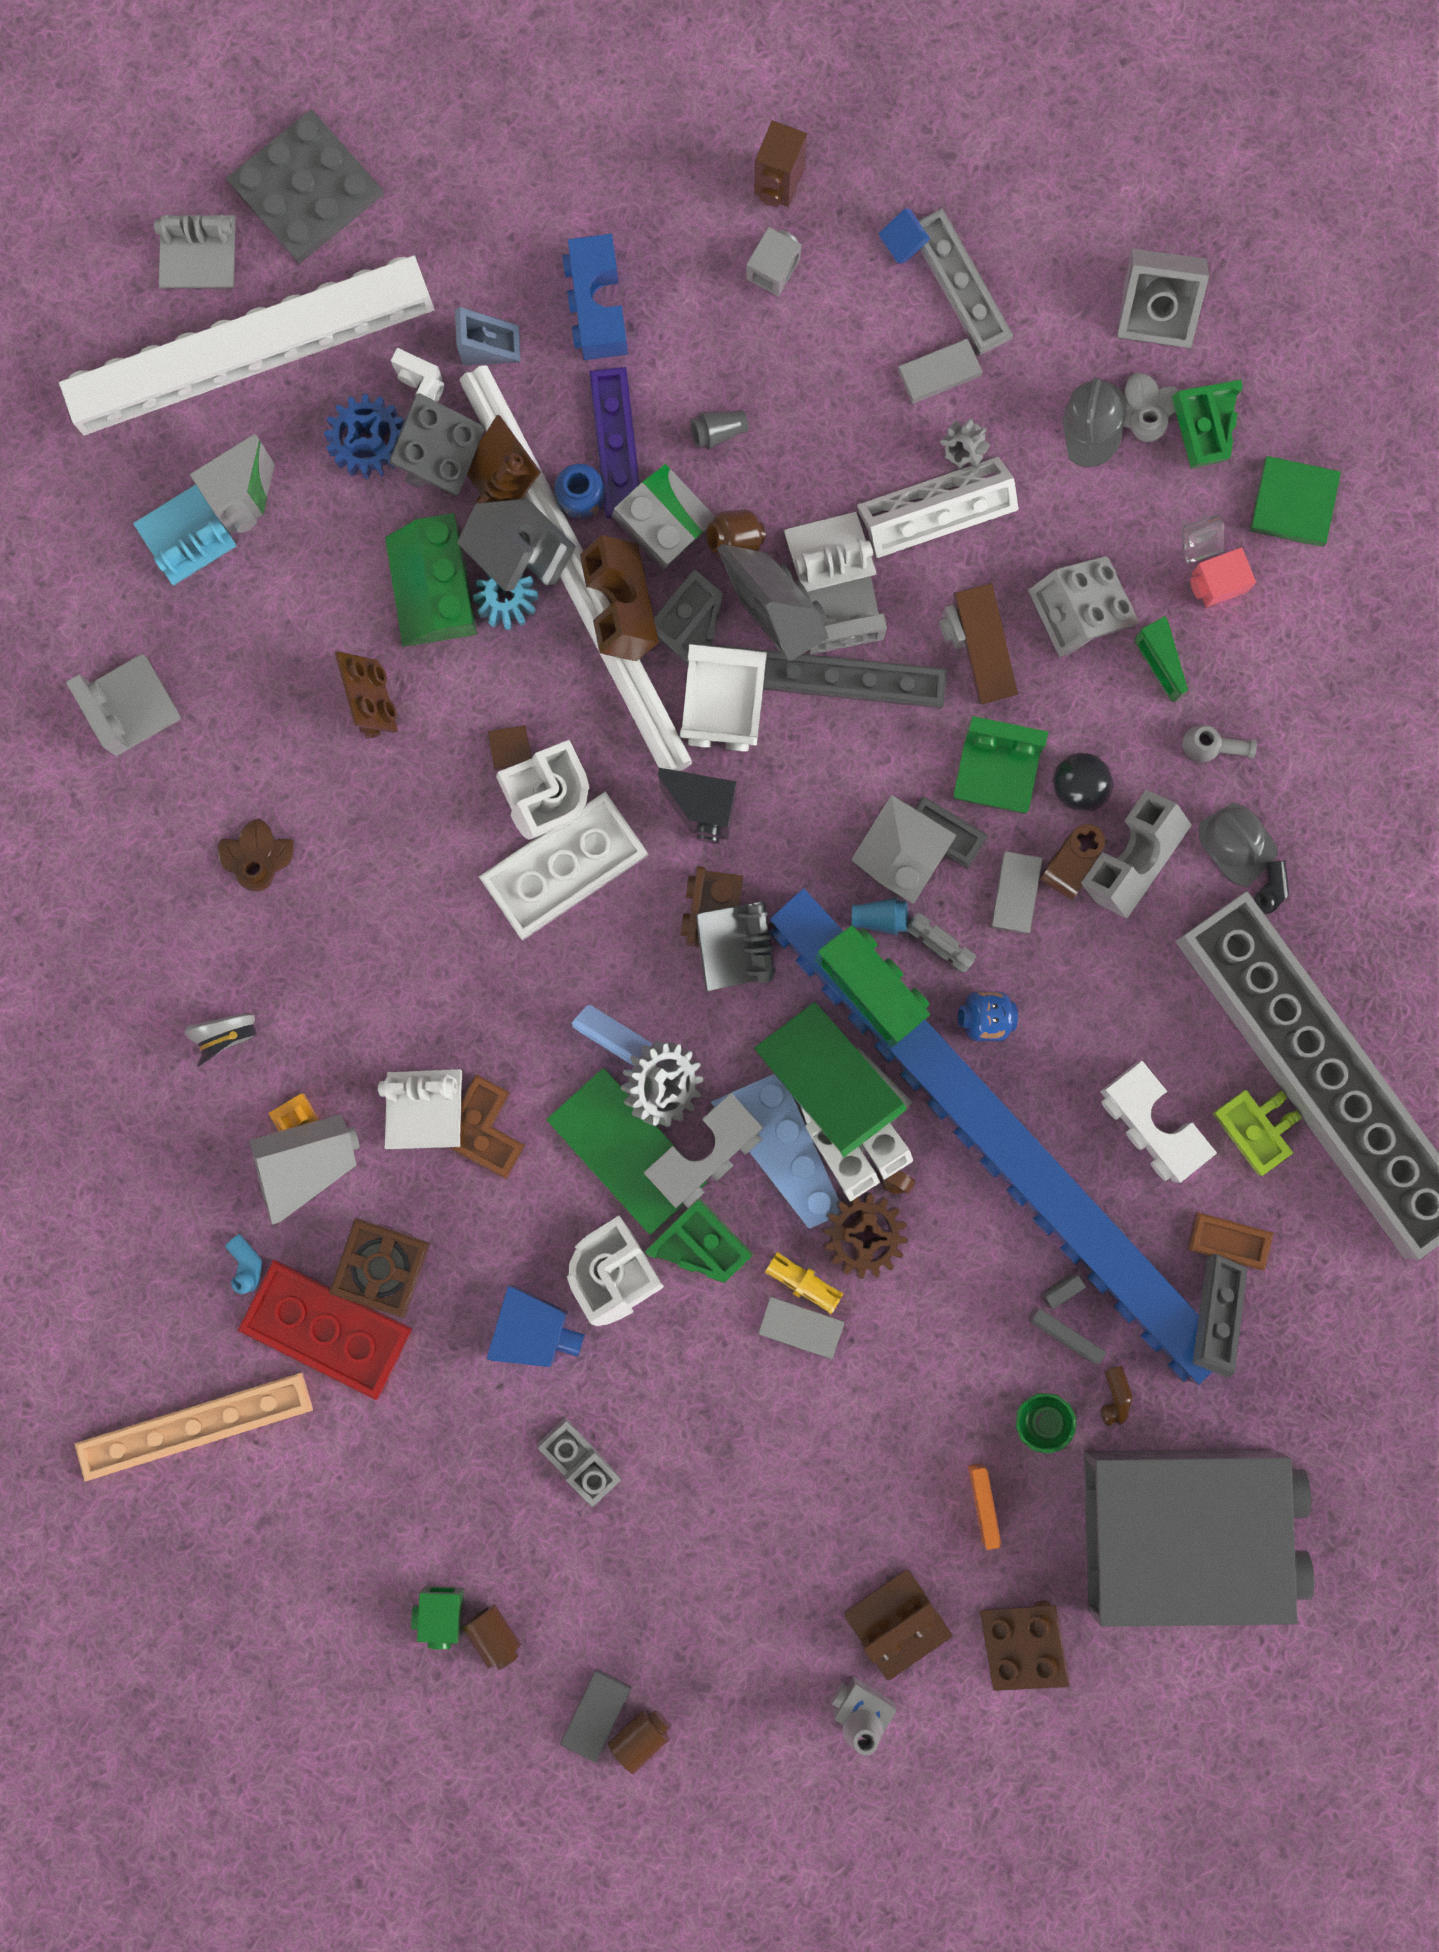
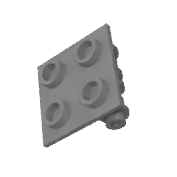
[154,215,235,288]

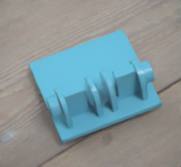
[133,484,237,586]

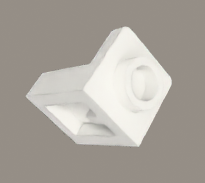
[391,348,444,402]

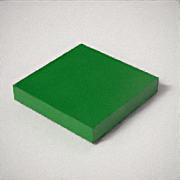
[1249,456,1341,547]

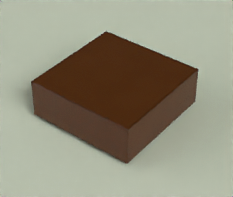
[488,725,532,771]

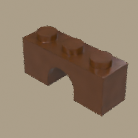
[580,535,659,661]

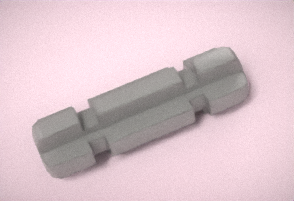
[907,913,976,973]

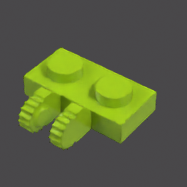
[1212,1090,1302,1176]

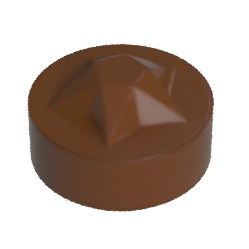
[876,1170,916,1194]

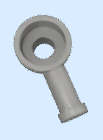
[1182,724,1257,763]

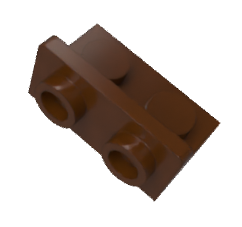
[680,866,743,948]

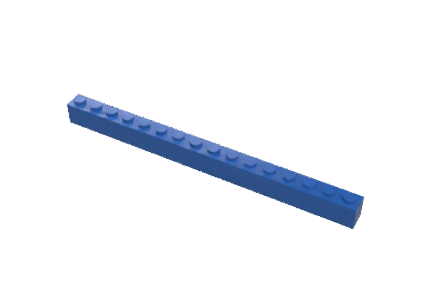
[769,888,1212,1385]

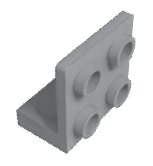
[1028,556,1138,658]
[795,576,887,655]
[66,654,181,757]

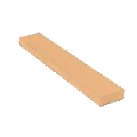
[74,1372,313,1481]

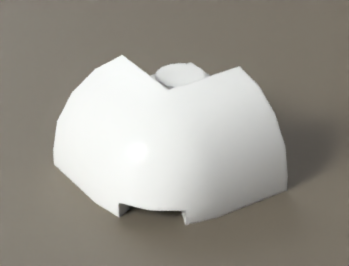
[496,740,590,840]
[567,1216,664,1326]

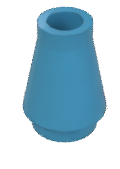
[852,897,908,935]

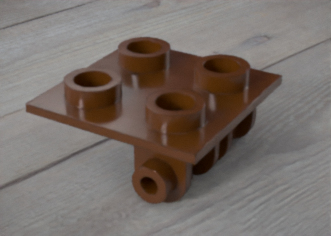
[467,415,541,504]
[335,651,398,739]
[980,1600,1070,1691]

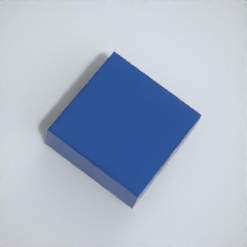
[878,208,930,264]

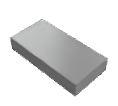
[898,339,982,404]
[991,851,1043,934]
[758,1296,845,1360]

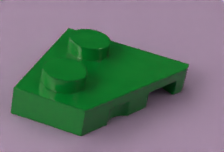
[645,1198,754,1283]

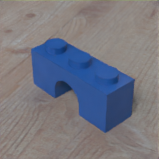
[562,233,628,361]

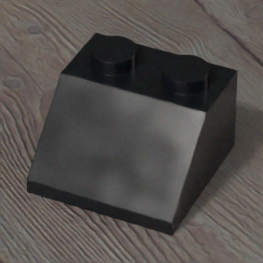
[658,767,737,844]

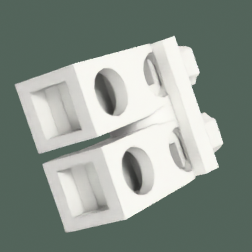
[801,1108,914,1201]

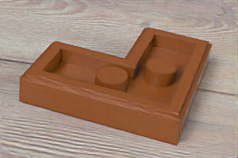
[448,1074,526,1179]

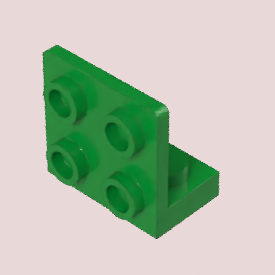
[953,716,1048,814]

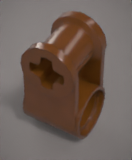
[1039,824,1105,900]

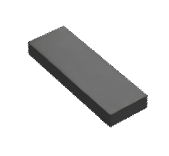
[1193,1253,1247,1378]

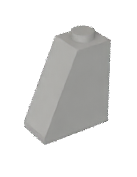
[249,1114,360,1225]

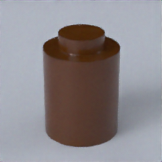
[461,1604,521,1670]
[608,1709,670,1774]

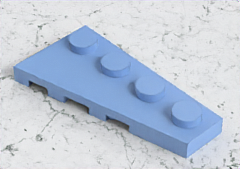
[711,1074,839,1229]

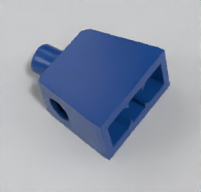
[486,1285,585,1367]

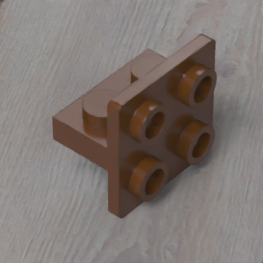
[844,1569,952,1680]

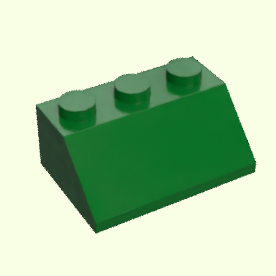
[385,513,477,647]
[815,925,931,1048]

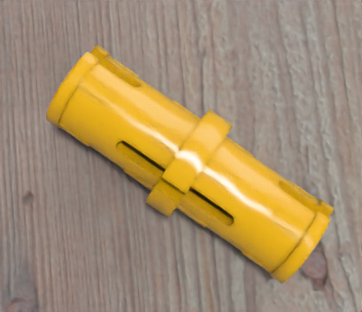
[764,1251,844,1315]

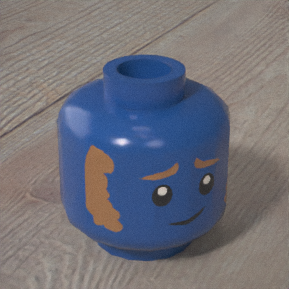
[554,463,605,519]
[957,992,1018,1042]

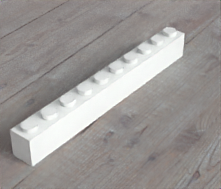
[59,255,434,436]

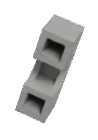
[1081,790,1192,919]
[644,1093,763,1208]

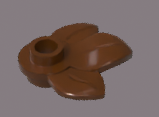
[218,818,294,891]

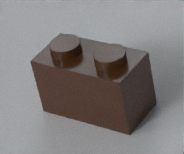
[754,120,807,207]

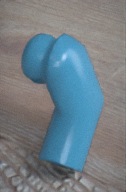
[225,1234,262,1294]

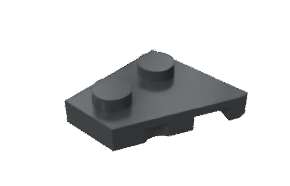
[654,569,724,665]

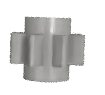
[940,418,991,469]

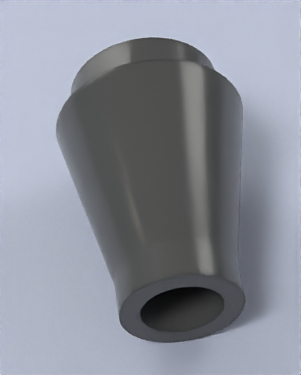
[690,410,748,450]

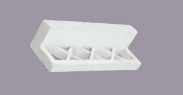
[857,457,1019,558]

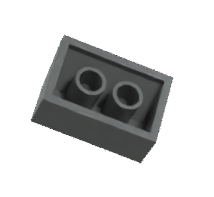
[717,544,829,662]

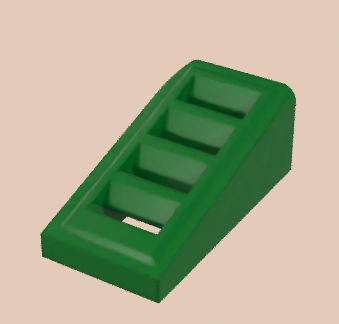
[1134,616,1188,702]

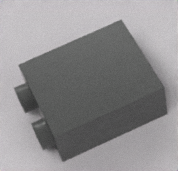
[1084,1449,1314,1627]

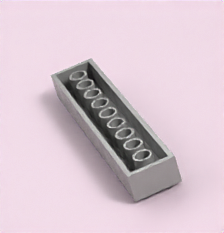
[1175,891,1439,1260]

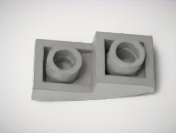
[537,1417,621,1508]

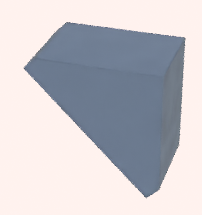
[455,307,520,365]

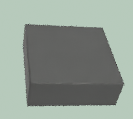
[1041,1274,1086,1309]

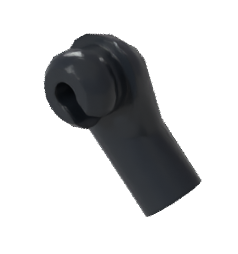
[1254,860,1289,914]

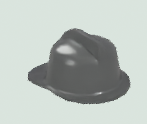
[1063,377,1126,467]
[1198,803,1278,887]

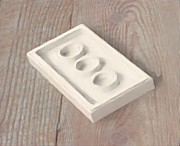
[479,791,649,941]

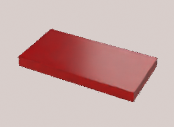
[237,1260,413,1400]

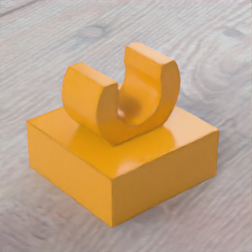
[268,1093,319,1132]

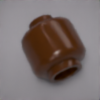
[706,509,765,560]

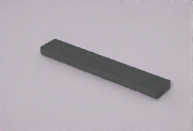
[720,646,947,708]

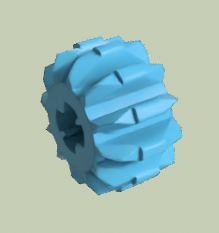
[473,573,539,630]

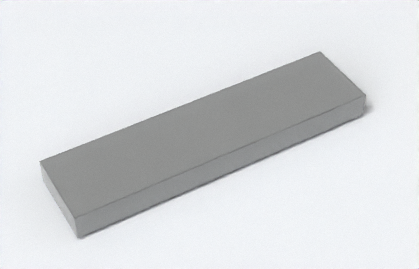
[918,208,1013,356]

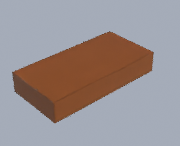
[1187,1212,1274,1271]

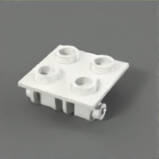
[784,512,876,592]
[378,1069,462,1149]

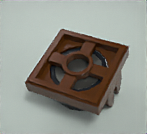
[329,1218,431,1319]

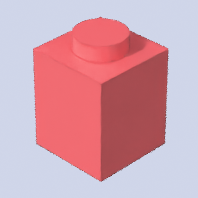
[1190,547,1256,607]

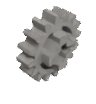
[621,1041,703,1127]

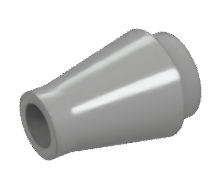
[843,1710,883,1755]

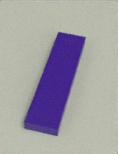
[589,367,640,519]

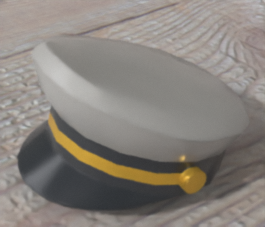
[184,1013,257,1067]

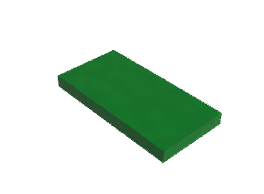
[754,1002,907,1157]
[546,1068,707,1235]

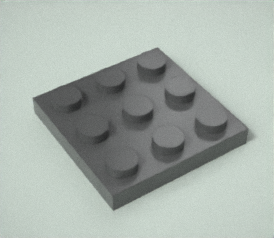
[226,109,384,264]

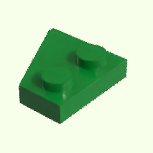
[1172,380,1243,469]

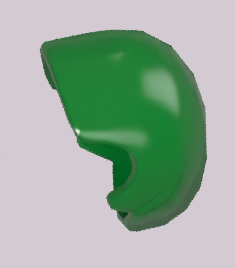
[1015,1393,1076,1454]

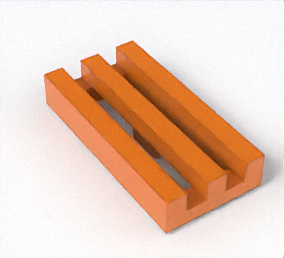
[968,1463,1002,1550]

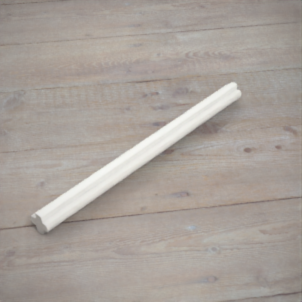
[460,366,692,771]

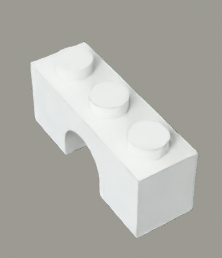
[1100,1061,1217,1183]

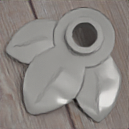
[1123,372,1178,442]

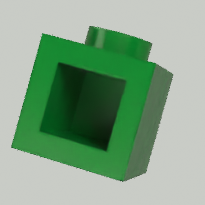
[411,1586,464,1650]

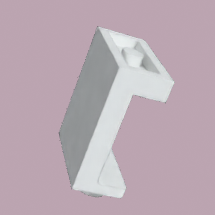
[680,644,767,751]

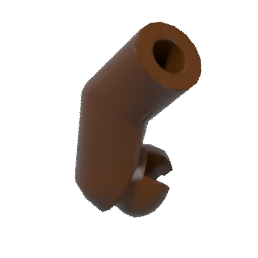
[1100,1366,1133,1426]

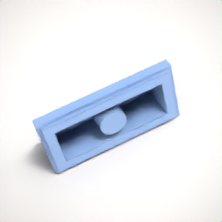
[572,1004,652,1066]

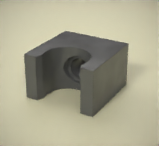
[457,499,576,591]

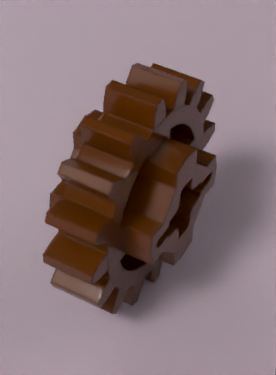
[821,1192,908,1279]

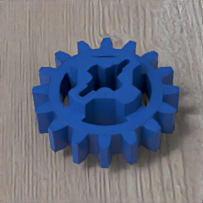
[324,394,404,479]

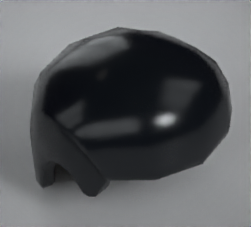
[1053,753,1114,811]

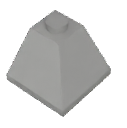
[851,795,957,904]

